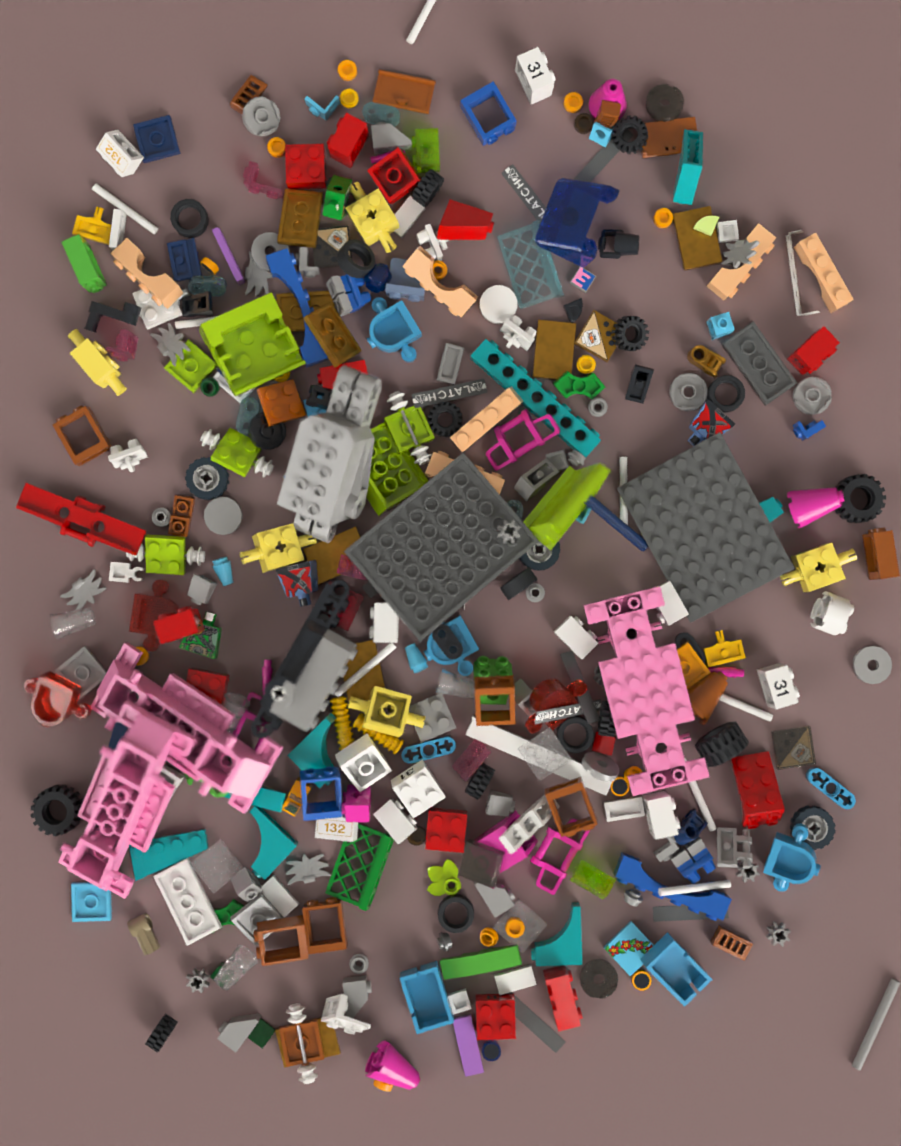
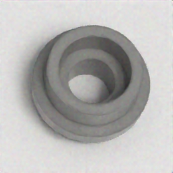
[588,398,608,417]
[567,450,586,467]
[152,508,171,527]
[526,583,545,602]
[624,889,643,906]
[349,954,369,974]

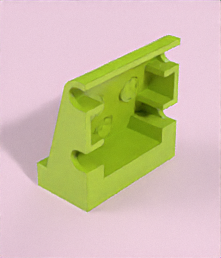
[199,292,306,396]
[523,463,610,550]

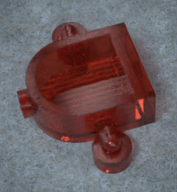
[129,580,180,652]
[24,671,91,728]
[525,678,587,733]

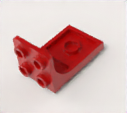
[730,751,785,829]

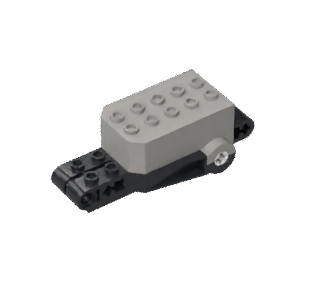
[251,580,358,738]

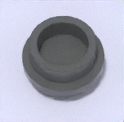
[437,932,452,952]

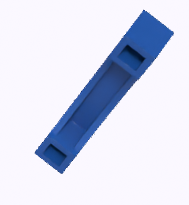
[266,248,328,368]
[613,852,732,921]

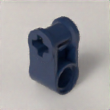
[674,808,708,845]

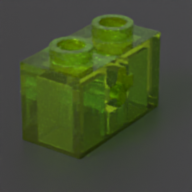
[412,128,440,173]
[569,860,616,900]

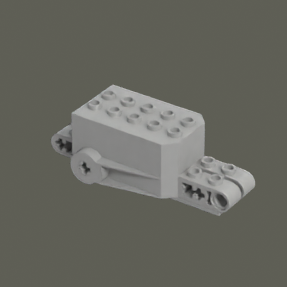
[277,365,381,543]

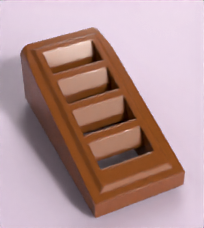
[230,75,267,114]
[593,100,621,129]
[710,925,753,961]

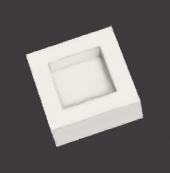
[716,220,739,243]
[448,988,472,1015]

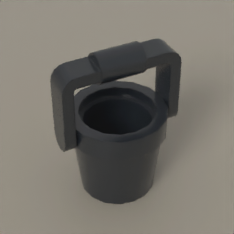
[598,229,640,259]

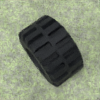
[835,474,886,523]
[695,721,749,767]
[31,785,84,836]

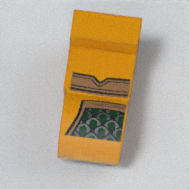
[282,777,313,817]

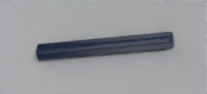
[584,495,649,551]

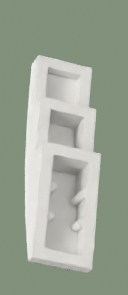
[499,794,560,854]

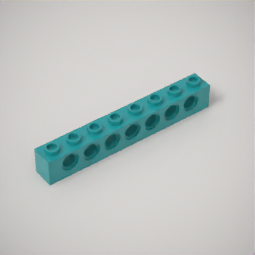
[470,339,601,458]

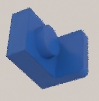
[792,420,826,441]

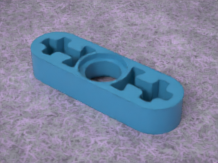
[401,736,456,764]
[806,767,856,809]

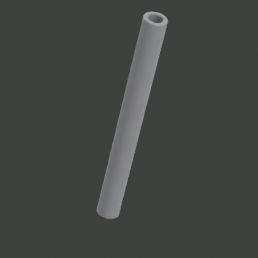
[852,978,900,1070]

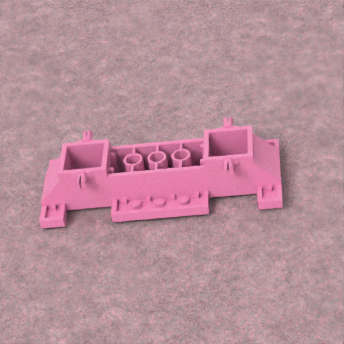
[584,586,709,796]
[90,642,283,814]
[58,701,196,899]

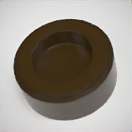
[574,113,594,134]
[407,826,426,846]

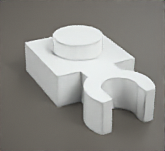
[109,562,144,583]

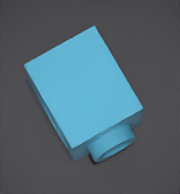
[707,312,735,340]

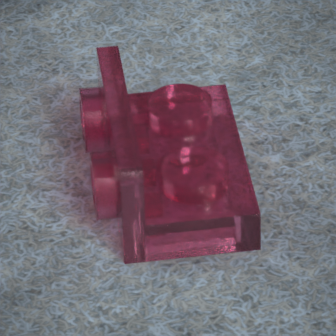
[105,329,139,362]
[452,739,491,782]

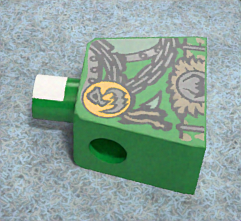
[323,175,352,220]
[179,611,222,659]

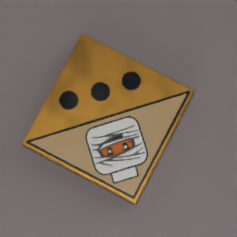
[574,310,618,362]

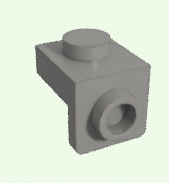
[296,247,320,278]
[653,836,679,862]

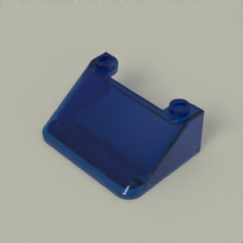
[535,178,620,268]

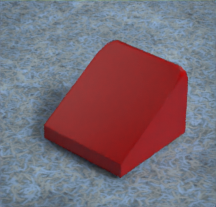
[592,732,616,756]

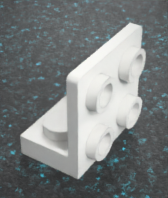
[321,994,371,1034]

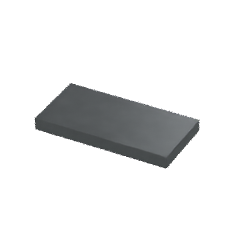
[721,321,797,406]

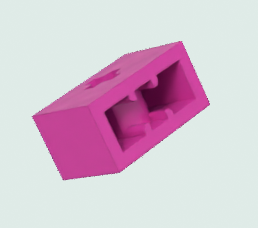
[342,785,371,822]

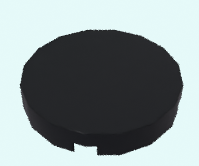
[248,412,286,450]

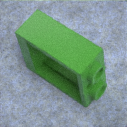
[62,234,107,293]

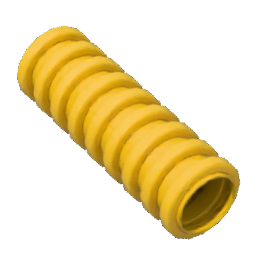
[329,696,355,750]
[353,713,404,755]

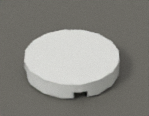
[480,285,517,324]

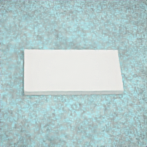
[153,858,222,946]

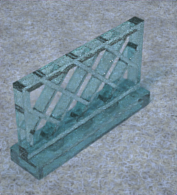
[497,219,565,310]

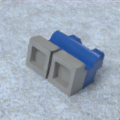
[326,274,371,317]
[670,836,716,884]

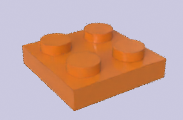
[257,379,306,426]

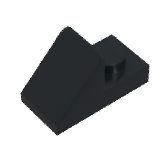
[182,291,213,318]
[625,364,654,404]

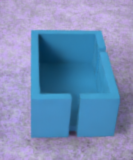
[640,932,712,1007]
[400,961,454,1034]

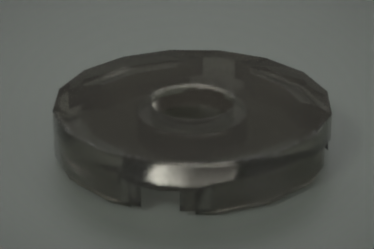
[645,84,684,122]
[580,959,618,999]

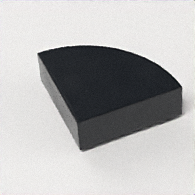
[563,298,583,323]

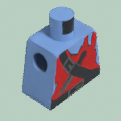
[688,399,735,446]
[276,560,319,607]

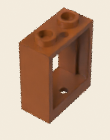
[53,405,112,466]
[862,527,900,580]
[474,675,515,726]
[545,777,598,837]
[302,897,348,954]
[254,915,309,966]

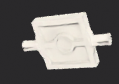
[132,288,190,329]

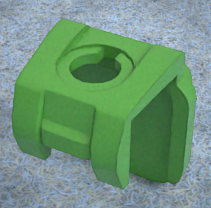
[473,656,512,705]

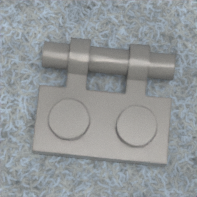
[717,827,753,869]

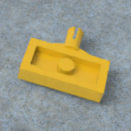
[72,207,112,245]
[703,630,746,667]

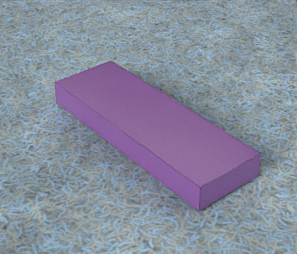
[212,227,246,286]
[453,1014,484,1077]

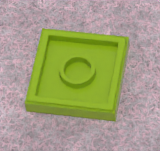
[164,339,218,393]

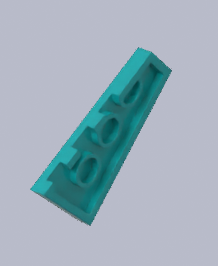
[129,829,209,881]

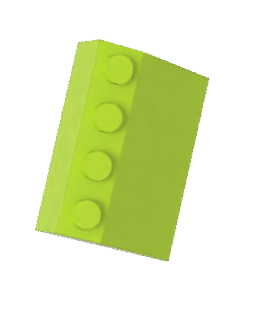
[366,422,428,516]

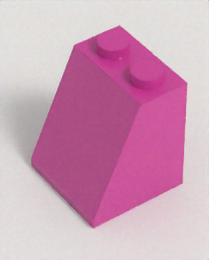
[469,810,538,878]

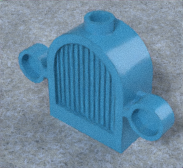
[367,297,422,363]
[423,615,479,676]
[763,823,821,892]

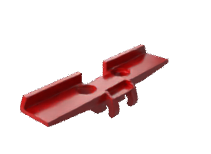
[15,483,146,556]

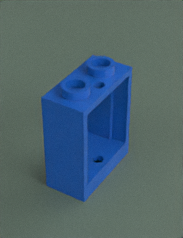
[460,81,517,146]
[300,766,342,821]

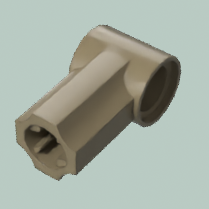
[127,913,161,955]

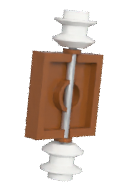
[279,1003,325,1084]

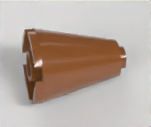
[687,671,728,725]

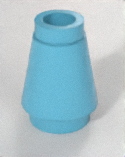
[212,556,234,586]
[405,643,428,673]

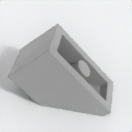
[371,122,412,154]
[514,458,559,501]
[187,574,218,605]
[514,679,548,723]
[485,790,515,817]
[474,879,515,918]
[343,975,372,1019]
[217,1013,261,1053]

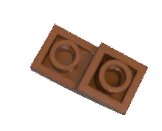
[168,494,195,537]

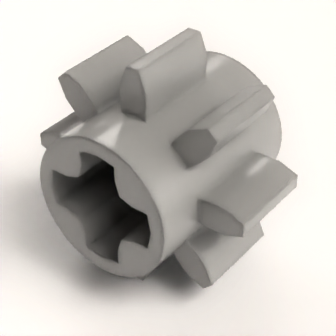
[497,520,521,544]
[736,860,760,882]
[766,921,791,947]
[186,968,210,993]

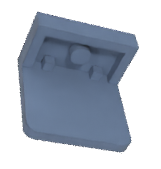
[385,258,425,302]

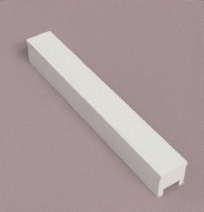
[466,715,614,796]

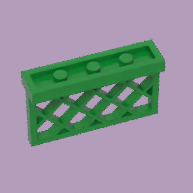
[325,823,394,911]

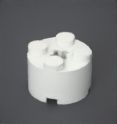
[810,591,854,635]

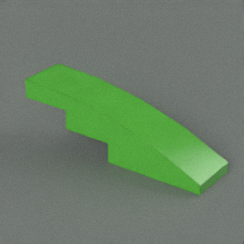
[440,945,522,979]

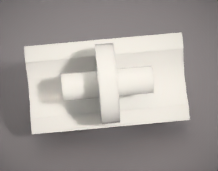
[416,224,449,261]
[500,315,537,351]
[108,439,148,472]

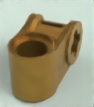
[687,345,726,378]

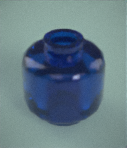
[364,263,392,293]

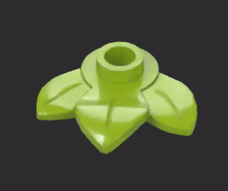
[427,859,461,896]

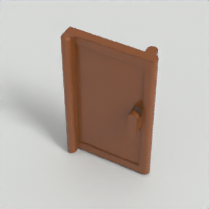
[373,69,436,114]
[641,117,697,158]

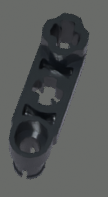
[84,301,142,333]

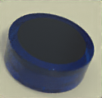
[482,1040,501,1061]

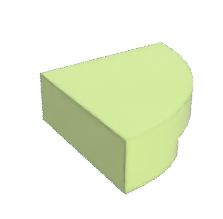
[693,216,719,236]

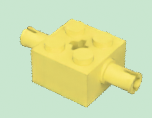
[346,182,400,253]
[68,329,127,396]
[240,523,317,573]
[780,543,857,592]
[348,686,425,737]

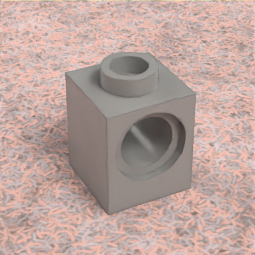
[230,867,263,903]

